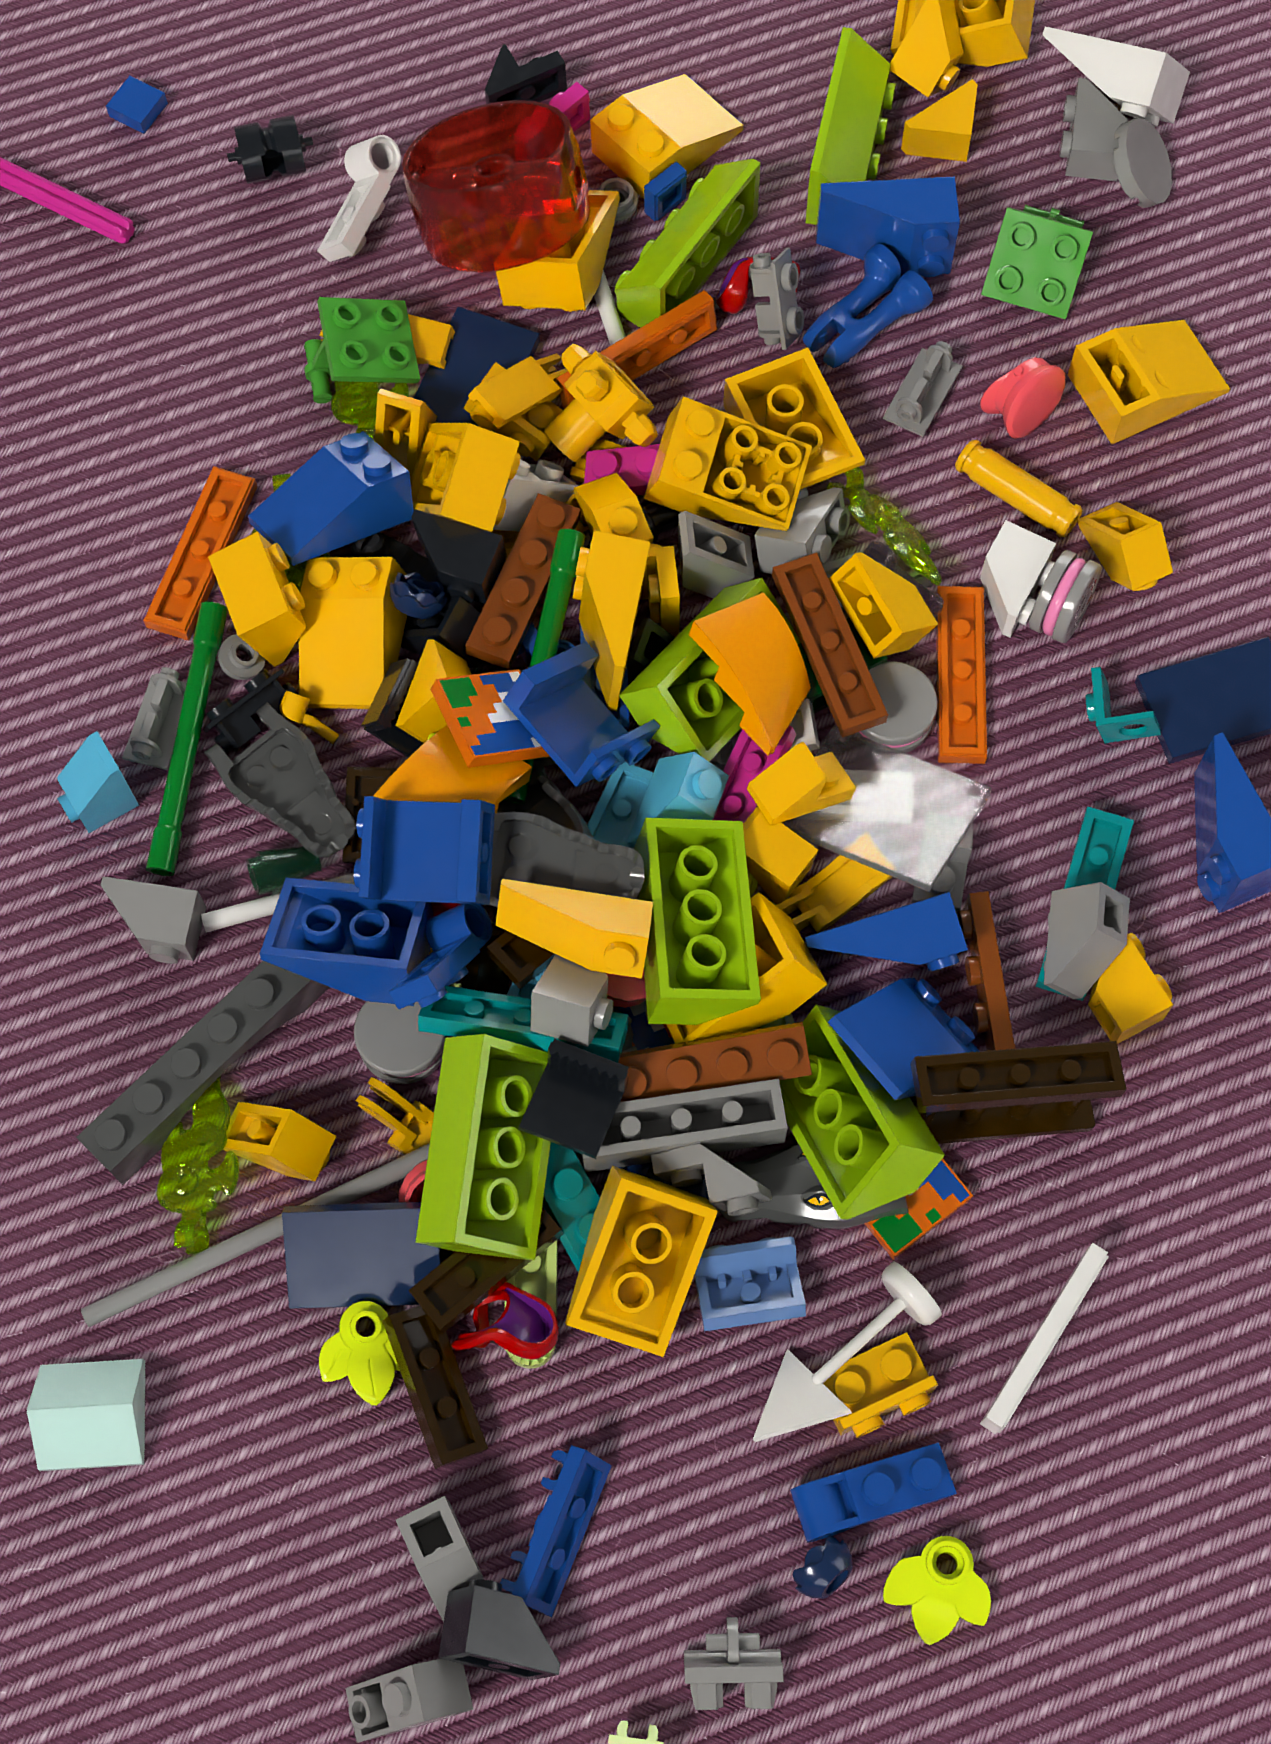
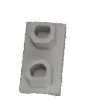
[684,1617,783,1710]

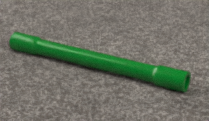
[502,529,586,805]
[146,601,228,876]

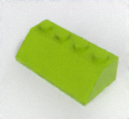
[805,27,896,225]
[614,159,761,328]
[619,578,801,762]
[634,818,761,1025]
[779,1004,945,1220]
[415,1034,551,1260]

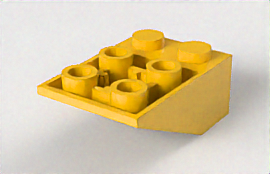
[1067,320,1230,445]
[644,396,812,531]

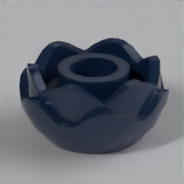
[390,572,448,619]
[792,1535,853,1599]

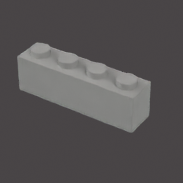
[582,1079,788,1172]

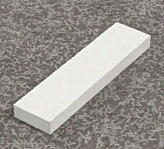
[980,1243,1109,1434]

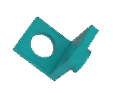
[1086,667,1161,743]

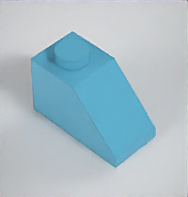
[57,731,139,833]
[627,752,729,847]

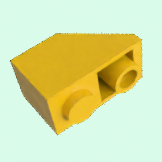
[1088,933,1173,1044]

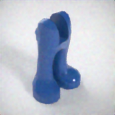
[803,243,933,368]

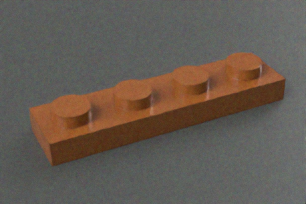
[465,493,581,670]
[772,552,888,738]
[957,891,1015,1051]
[618,1022,812,1102]

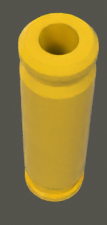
[955,440,1083,538]

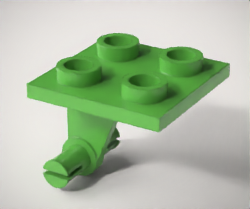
[981,205,1093,319]
[304,297,420,404]

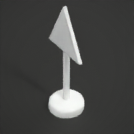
[753,1261,942,1442]

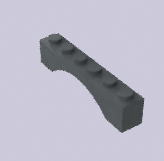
[76,961,330,1185]

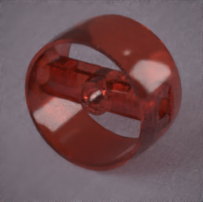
[402,100,590,272]

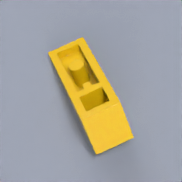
[495,879,653,979]

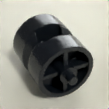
[227,115,313,184]

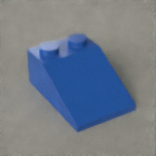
[816,176,960,277]
[248,431,414,566]
[1194,732,1271,914]
[260,877,434,1006]
[805,892,968,971]
[828,978,980,1100]

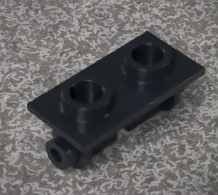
[203,668,299,753]

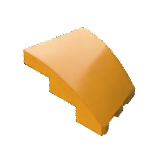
[689,592,811,755]
[374,725,532,813]

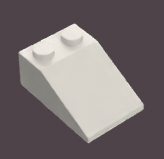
[1042,26,1190,127]

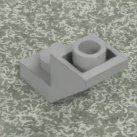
[651,1143,772,1216]

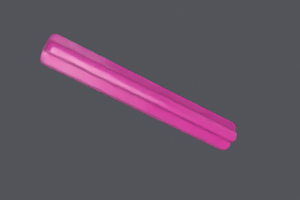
[0,157,135,244]

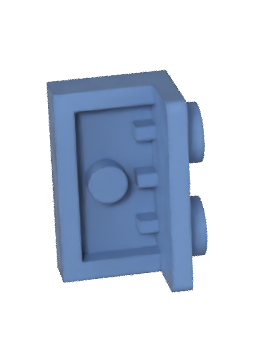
[695,1236,806,1332]

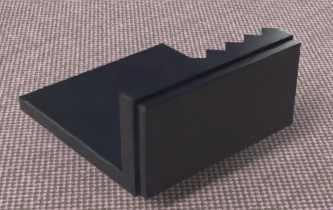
[361,658,422,758]
[519,1039,629,1159]

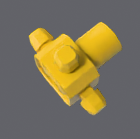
[544,344,658,462]

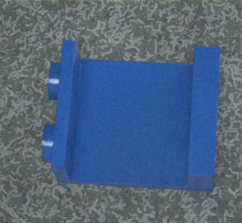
[503,641,660,787]
[354,796,495,905]

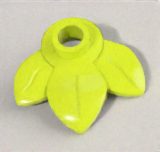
[319,1301,400,1406]
[883,1536,991,1645]

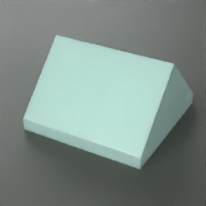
[27,1359,145,1471]

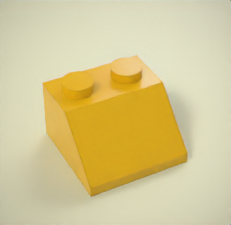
[208,531,306,667]

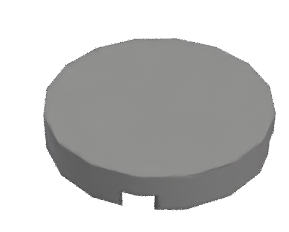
[1113,118,1172,208]

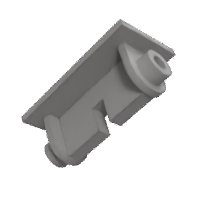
[749,248,804,350]
[883,341,962,437]
[122,667,186,770]

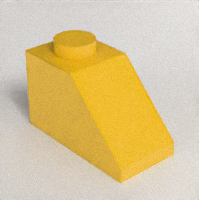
[890,0,964,98]
[573,473,654,544]
[1078,502,1173,591]
[828,552,938,658]
[217,1102,336,1182]

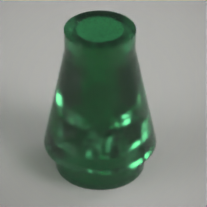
[246,846,321,896]

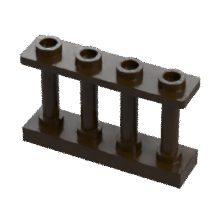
[909,1041,1127,1144]

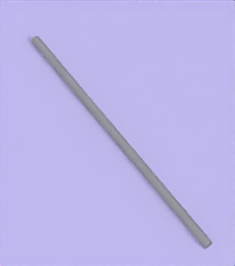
[81,1046,637,1327]

